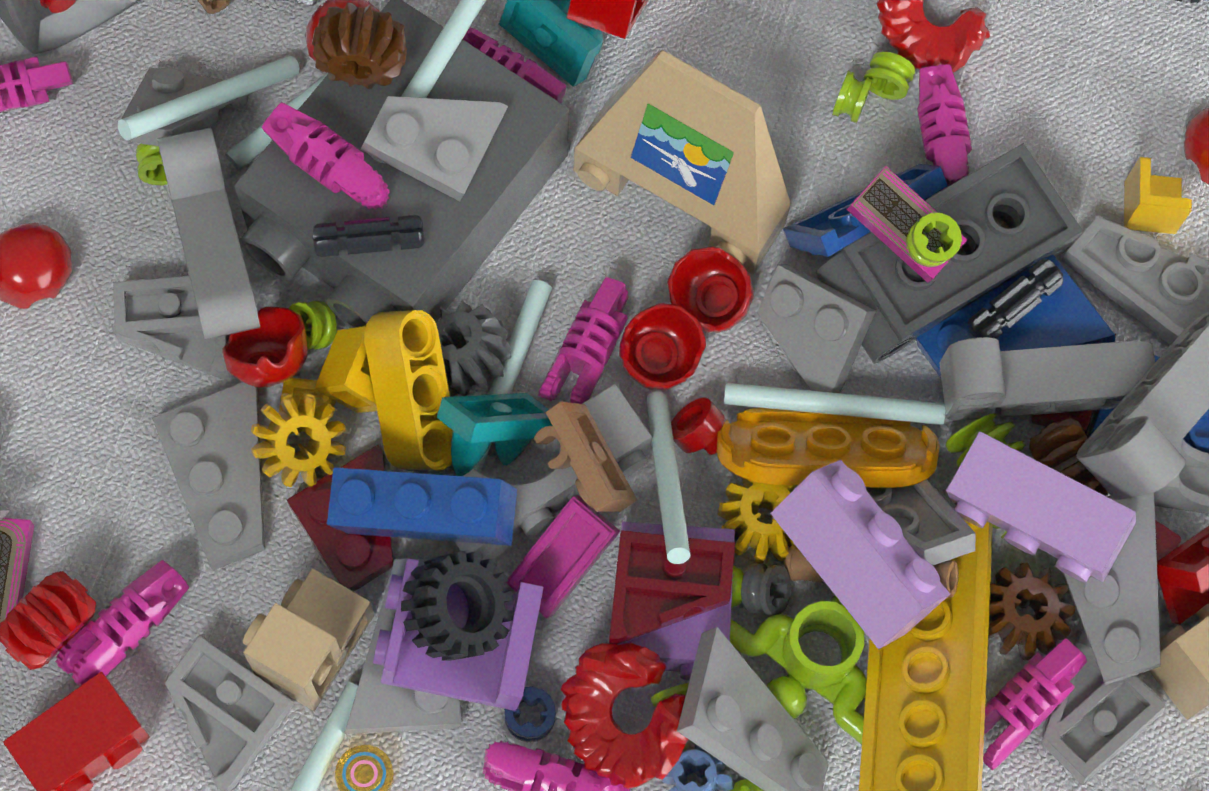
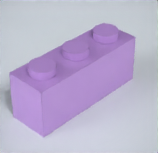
[946,431,1136,583]
[770,460,950,649]

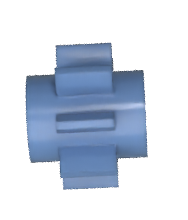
[662,745,734,791]

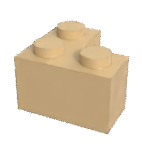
[243,568,374,712]

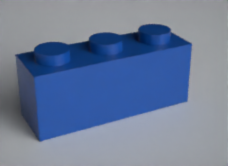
[327,468,517,546]

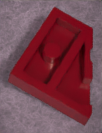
[287,445,394,592]
[609,530,735,644]

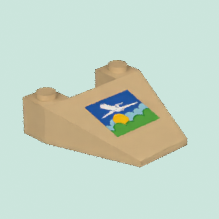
[573,50,791,274]

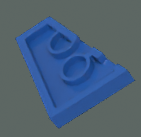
[783,164,948,257]
[916,254,1115,378]

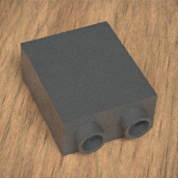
[234,0,569,328]

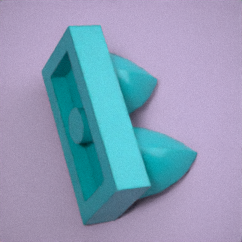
[499,0,603,87]
[437,393,552,476]

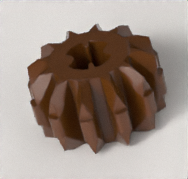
[312,3,407,89]
[1029,417,1111,498]
[988,562,1075,660]

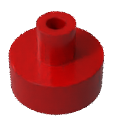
[671,397,725,455]

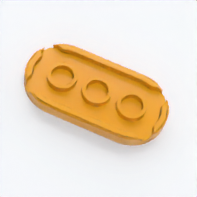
[717,408,940,488]

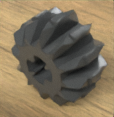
[435,301,511,396]

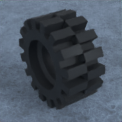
[401,551,514,661]

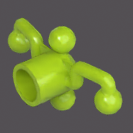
[730,566,867,745]

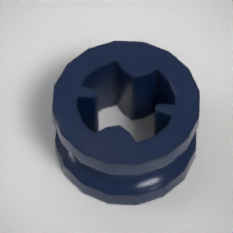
[504,686,556,743]

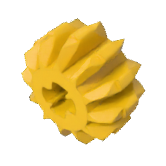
[251,392,346,487]
[717,478,796,563]

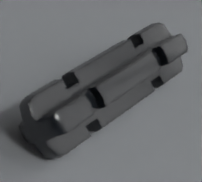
[313,215,424,257]
[968,259,1063,339]

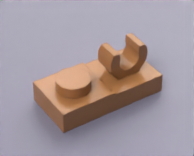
[534,402,637,512]

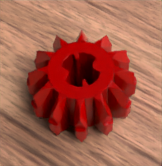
[0,571,96,670]

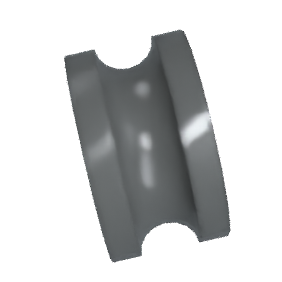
[741,563,791,616]

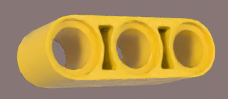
[364,310,453,470]

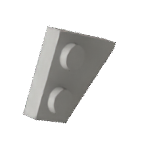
[120,67,248,146]
[757,264,876,393]
[1041,630,1167,785]

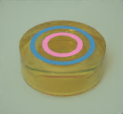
[335,745,394,791]

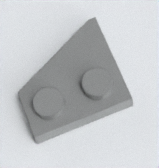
[360,96,508,201]
[113,276,230,379]
[165,636,295,791]

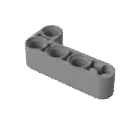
[157,127,260,340]
[1076,312,1209,500]
[939,337,1155,421]

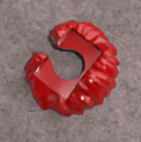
[876,0,990,73]
[560,643,689,789]

